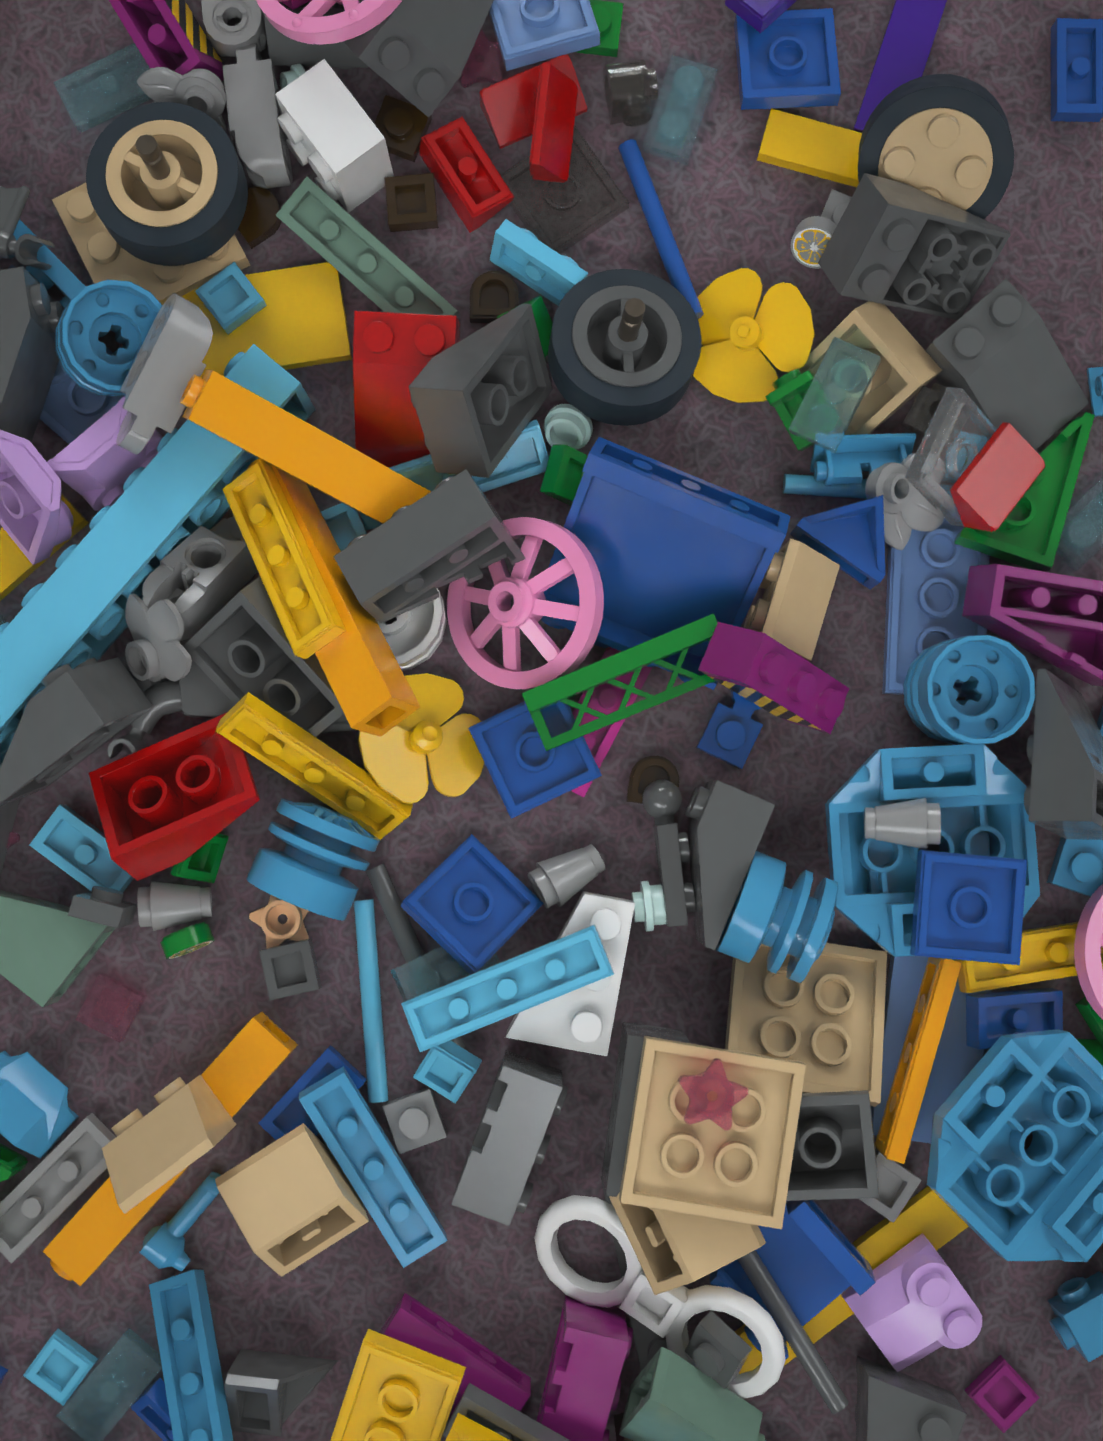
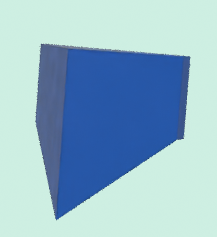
[790,495,886,590]

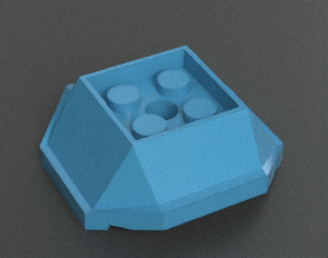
[825,744,1040,957]
[927,1029,1103,1262]

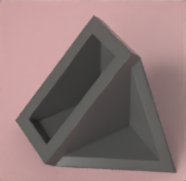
[225,1349,339,1436]

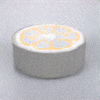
[790,216,837,269]

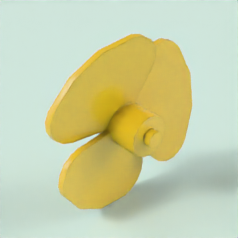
[693,268,815,403]
[358,673,484,804]

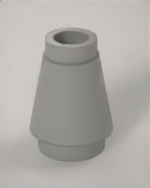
[864,797,941,849]
[528,844,606,908]
[137,881,212,931]

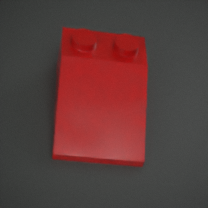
[353,311,460,468]
[88,712,260,881]

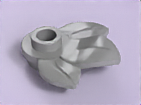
[137,67,226,132]
[865,453,945,550]
[125,593,192,682]

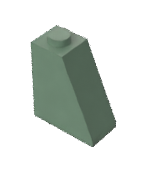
[0,890,116,1008]
[619,1347,765,1441]

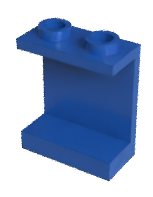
[710,1200,876,1359]

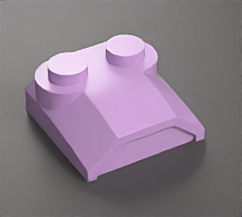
[47,397,163,511]
[0,430,74,565]
[841,1233,983,1372]

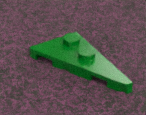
[954,412,1095,572]

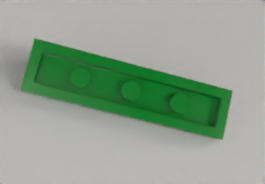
[522,613,718,751]

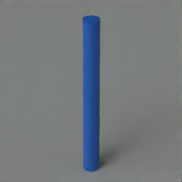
[618,139,704,319]

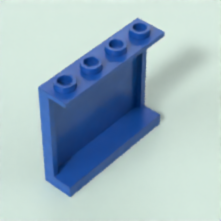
[541,437,791,690]

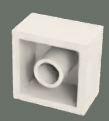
[275,59,394,213]

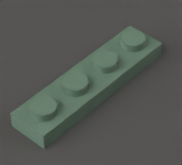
[276,177,459,316]

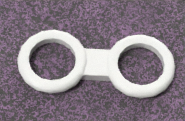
[534,1195,786,1399]

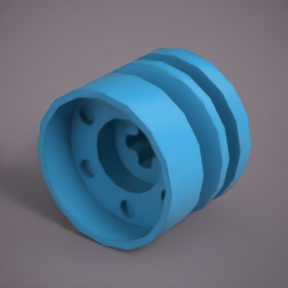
[55,280,163,397]
[903,635,1035,744]
[246,799,380,921]
[716,851,838,983]

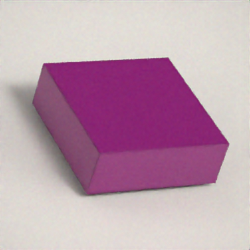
[965,1355,1040,1433]

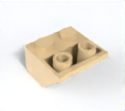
[744,538,840,662]
[215,1123,369,1277]
[609,1192,766,1295]

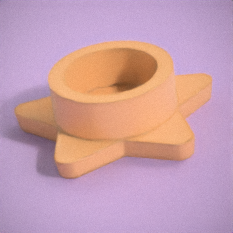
[249,895,309,948]

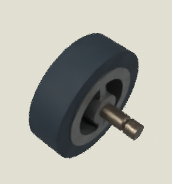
[548,269,701,426]

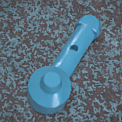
[139,1172,221,1272]

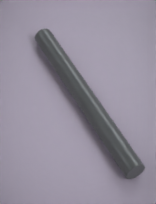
[366,864,465,1048]
[737,1250,849,1414]

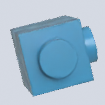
[1047,1271,1103,1362]

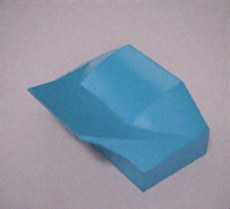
[0,1051,79,1159]

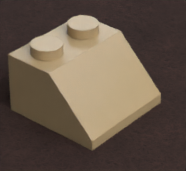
[800,301,942,435]
[102,1075,237,1214]

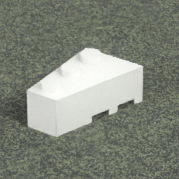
[506,891,635,1056]

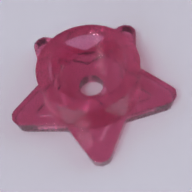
[461,29,503,88]
[678,1058,749,1130]

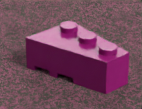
[962,564,1103,686]
[536,1295,633,1441]

